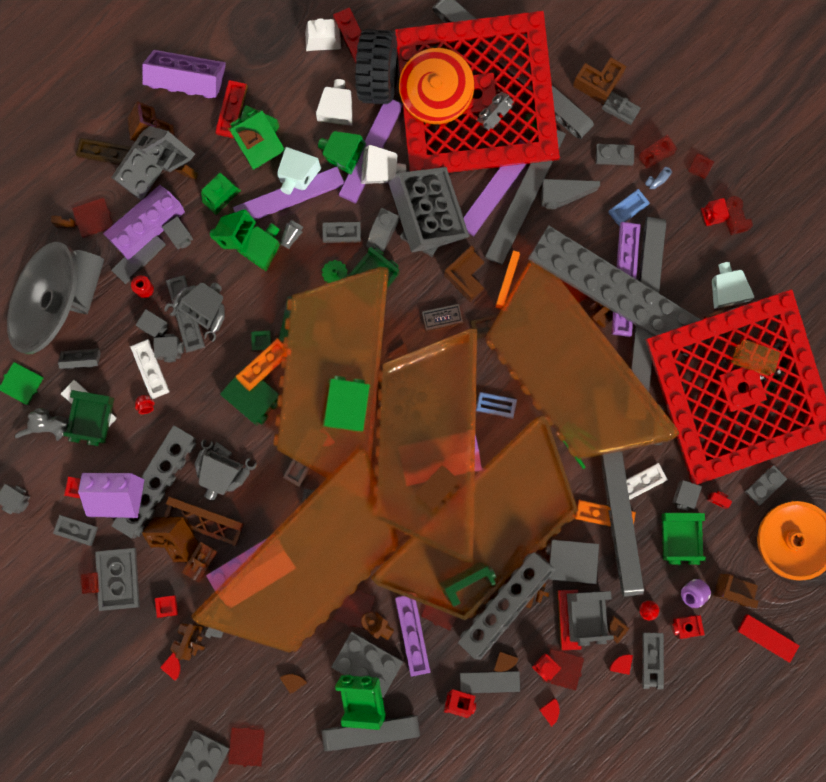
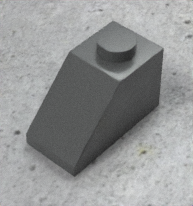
[366,208,399,253]

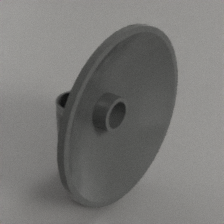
[7,242,104,354]

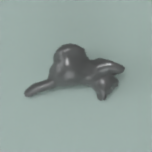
[15,408,69,441]

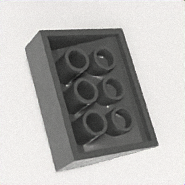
[389,167,469,252]

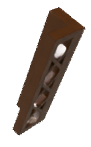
[164,497,244,546]

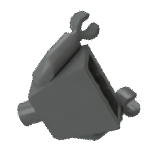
[164,282,225,342]
[195,439,257,500]

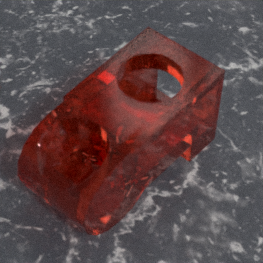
[638,135,677,169]
[726,196,753,235]

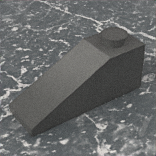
[541,179,600,209]

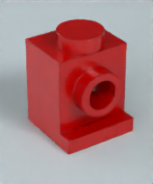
[701,198,729,226]
[672,615,705,639]
[532,653,561,681]
[444,690,476,718]

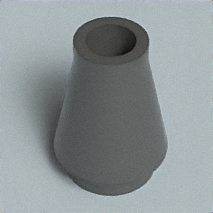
[279,220,304,249]

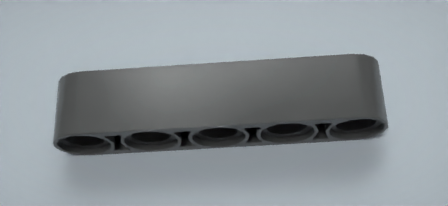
[321,715,420,751]

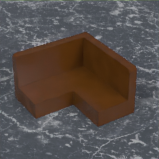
[573,57,627,105]
[128,101,175,141]
[444,246,484,302]
[142,517,199,562]
[714,574,759,609]

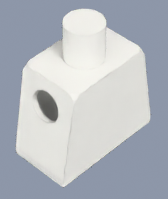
[305,19,341,51]
[316,79,353,126]
[361,145,406,184]

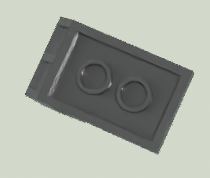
[111,126,195,200]

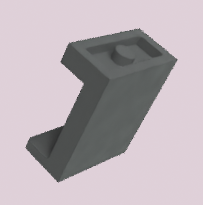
[545,540,599,584]
[567,591,614,646]

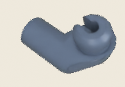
[645,167,672,189]

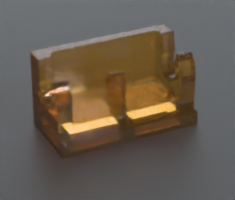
[731,340,780,375]

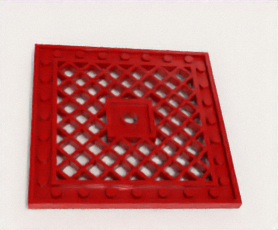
[395,11,560,173]
[645,289,826,485]

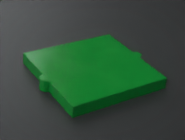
[0,362,43,405]

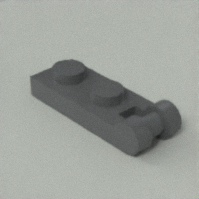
[642,632,664,689]

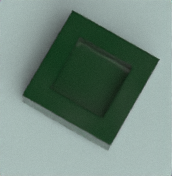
[251,331,272,352]

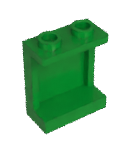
[228,109,285,170]
[322,376,370,432]
[662,513,706,564]
[335,675,386,730]

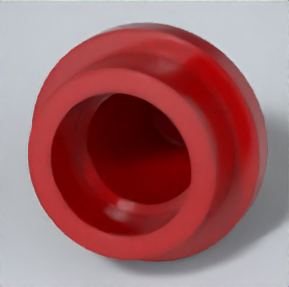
[135,395,154,414]
[639,601,659,621]

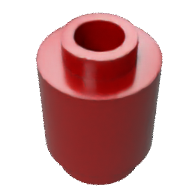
[131,275,154,298]

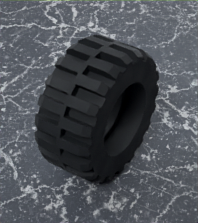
[355,29,398,104]

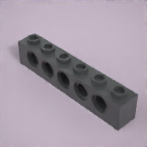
[112,425,196,539]
[458,552,556,660]

